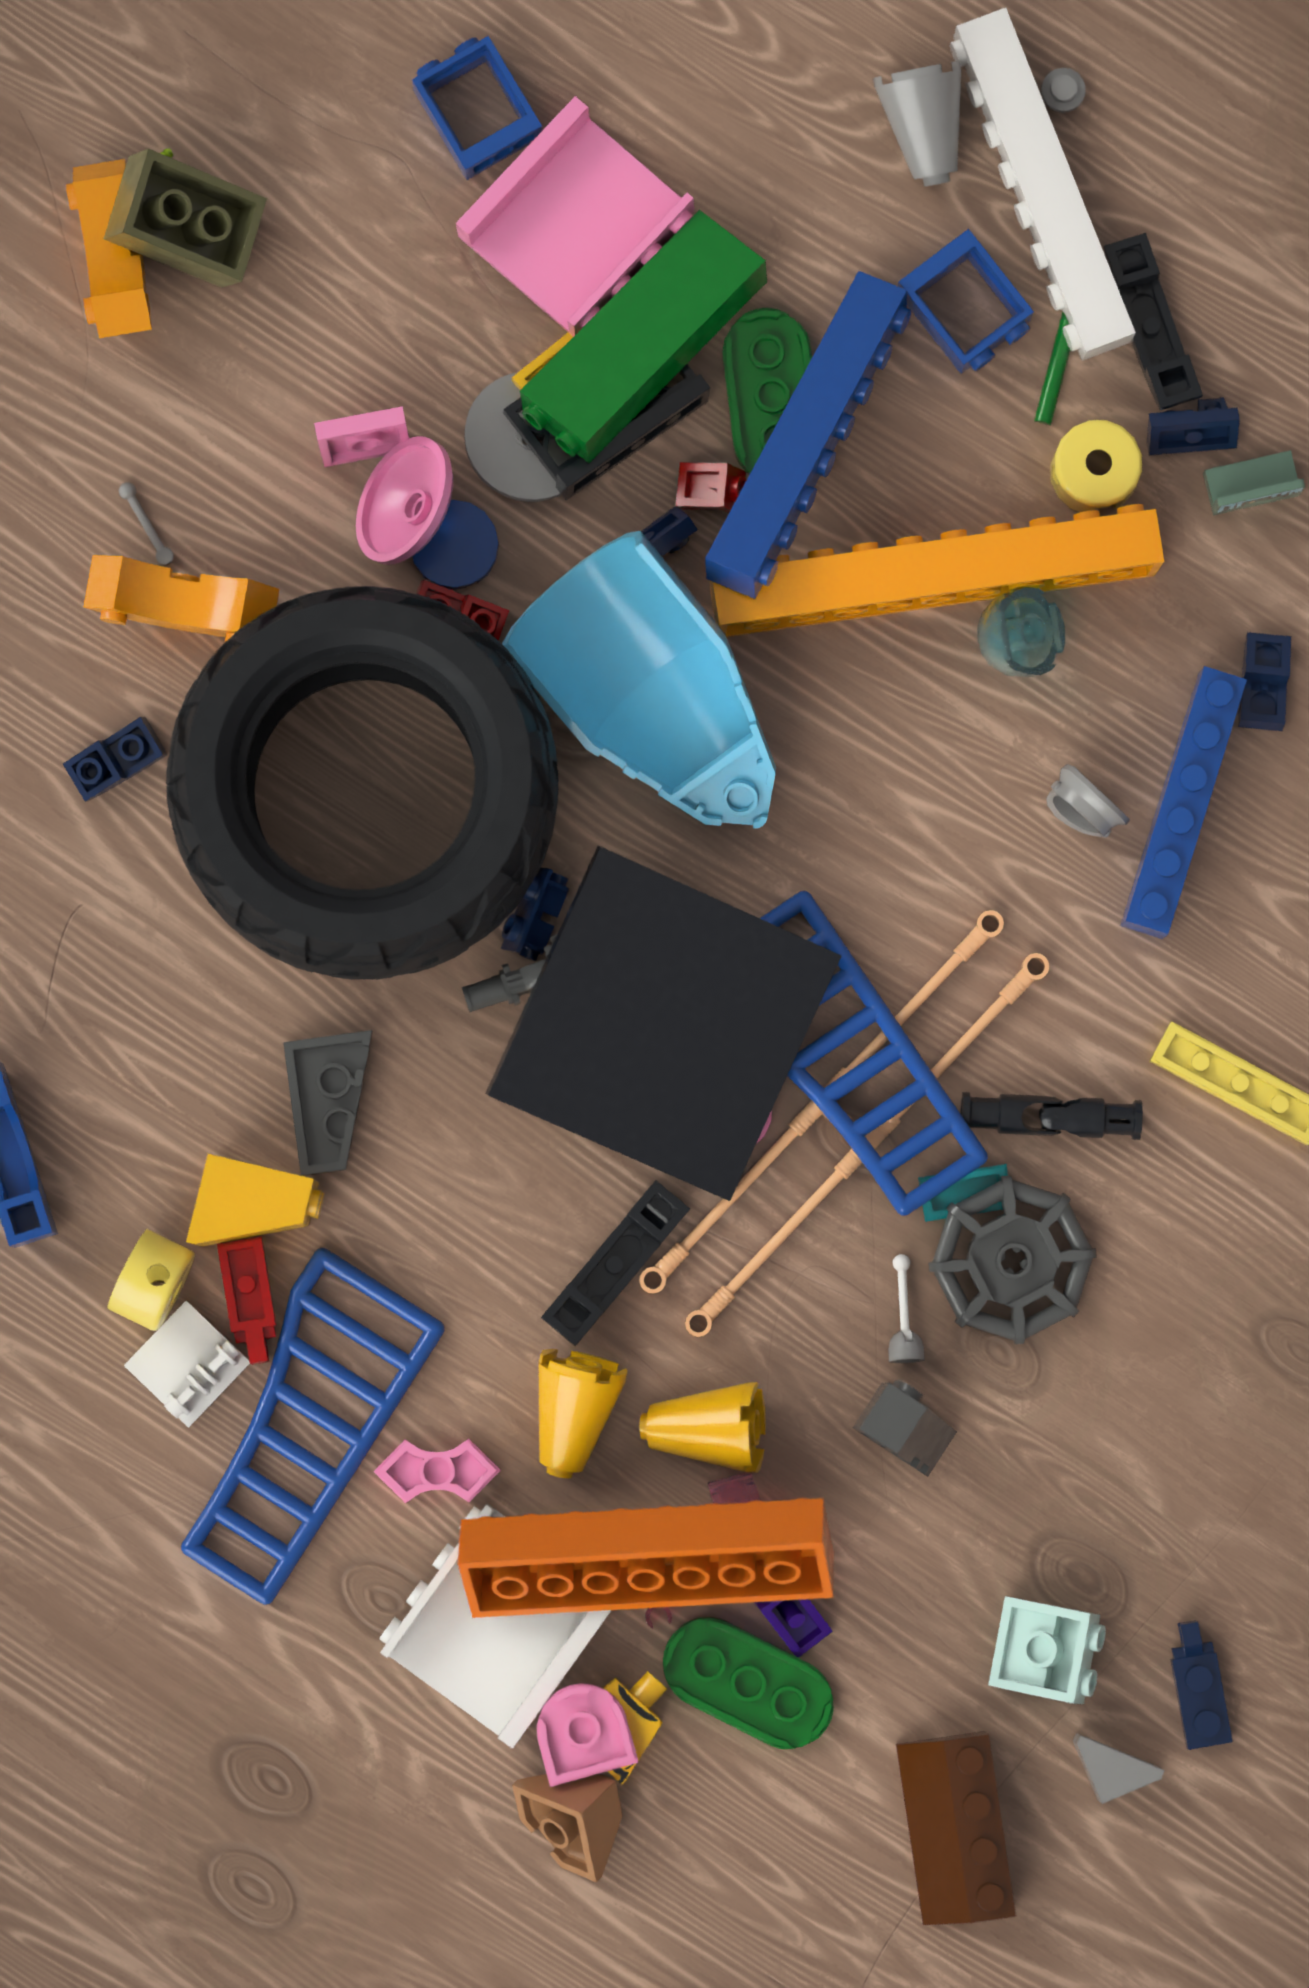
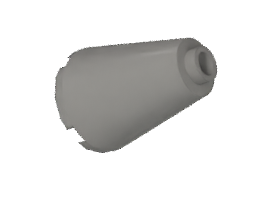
[873,61,961,187]

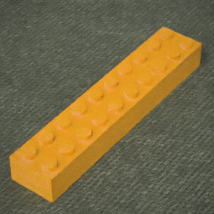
[710,504,1164,637]

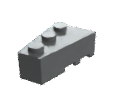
[853,1380,957,1477]

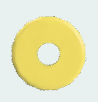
[1050,420,1142,512]
[107,1229,195,1331]

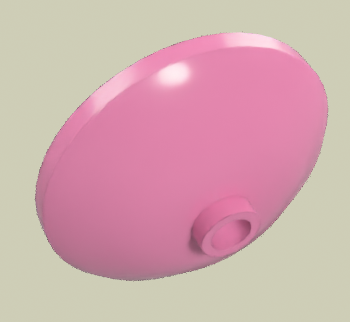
[356,436,453,565]

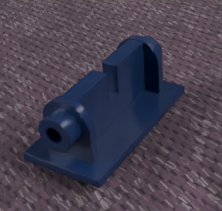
[500,867,569,962]

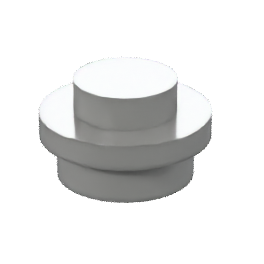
[1041,68,1086,113]

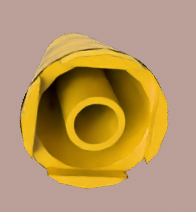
[538,1349,628,1479]
[639,1382,766,1473]

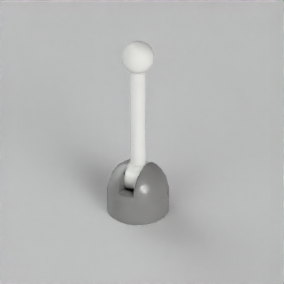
[888,1254,925,1363]

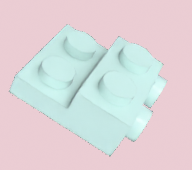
[988,1596,1106,1704]

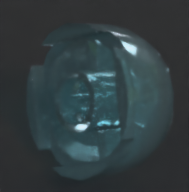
[977,587,1065,678]

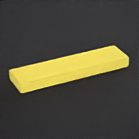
[1149,1021,1309,1146]

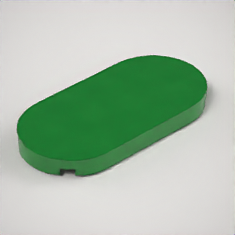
[722,308,812,475]
[663,1617,834,1750]

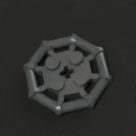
[928,1175,1097,1345]

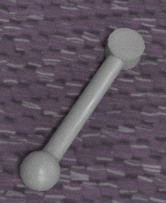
[119,482,174,566]

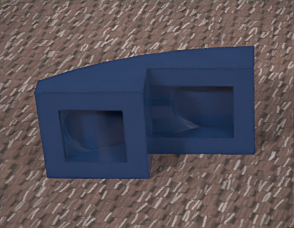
[1238,632,1291,731]

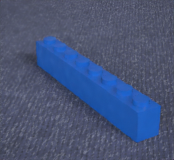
[705,271,911,599]

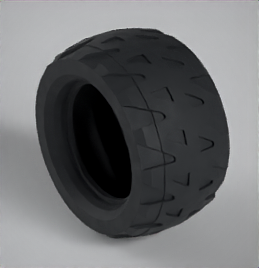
[166,586,559,980]

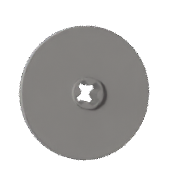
[464,372,572,502]

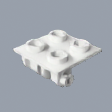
[124,1300,250,1428]

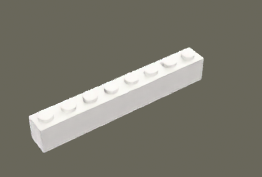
[950,7,1136,361]

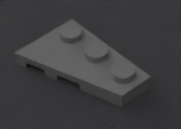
[283,1030,373,1176]

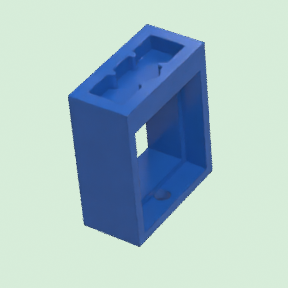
[412,36,542,180]
[898,228,1034,374]

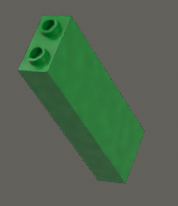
[520,210,767,463]

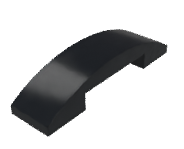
[1103,233,1203,411]
[541,1180,690,1347]

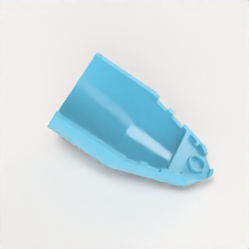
[502,531,776,829]

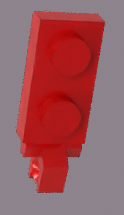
[217,1237,277,1365]

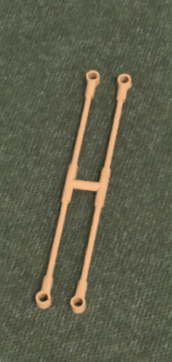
[639,910,1049,1337]

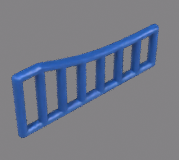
[760,891,988,1216]
[181,1248,445,1605]

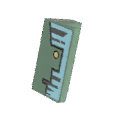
[1203,450,1306,516]

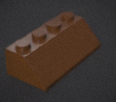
[896,1731,1016,1925]

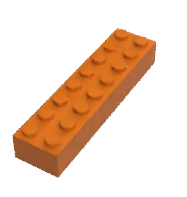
[457,1498,834,1618]

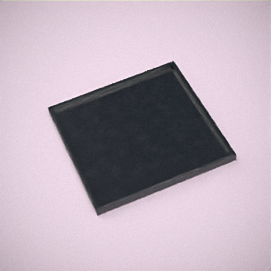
[485,846,842,1201]

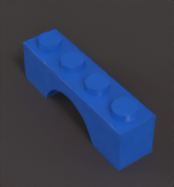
[0,1062,58,1248]

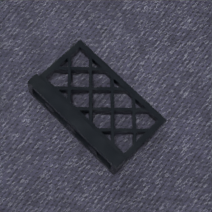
[503,364,711,501]

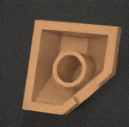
[512,1774,623,1882]

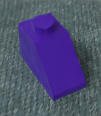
[754,1599,833,1658]

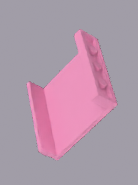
[456,96,694,337]

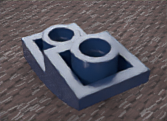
[63,717,168,802]

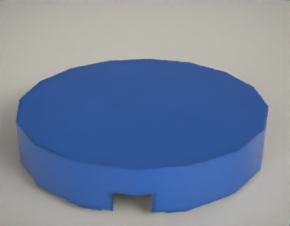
[412,500,499,590]

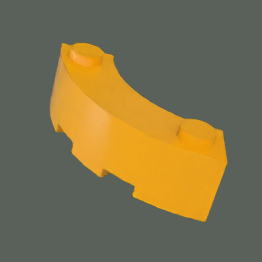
[66,159,152,338]
[83,555,280,642]

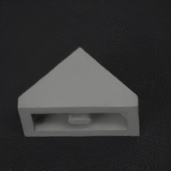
[1073,1733,1165,1804]

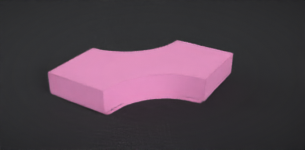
[374,1439,501,1503]

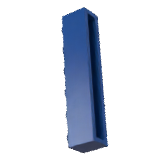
[1120,666,1247,939]

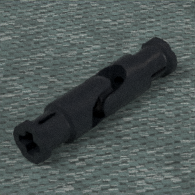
[960,1092,1143,1140]

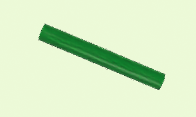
[1034,311,1070,425]

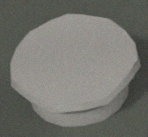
[1046,764,1130,838]

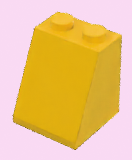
[186,1154,325,1247]

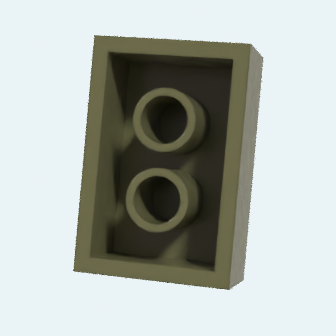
[104,148,267,288]

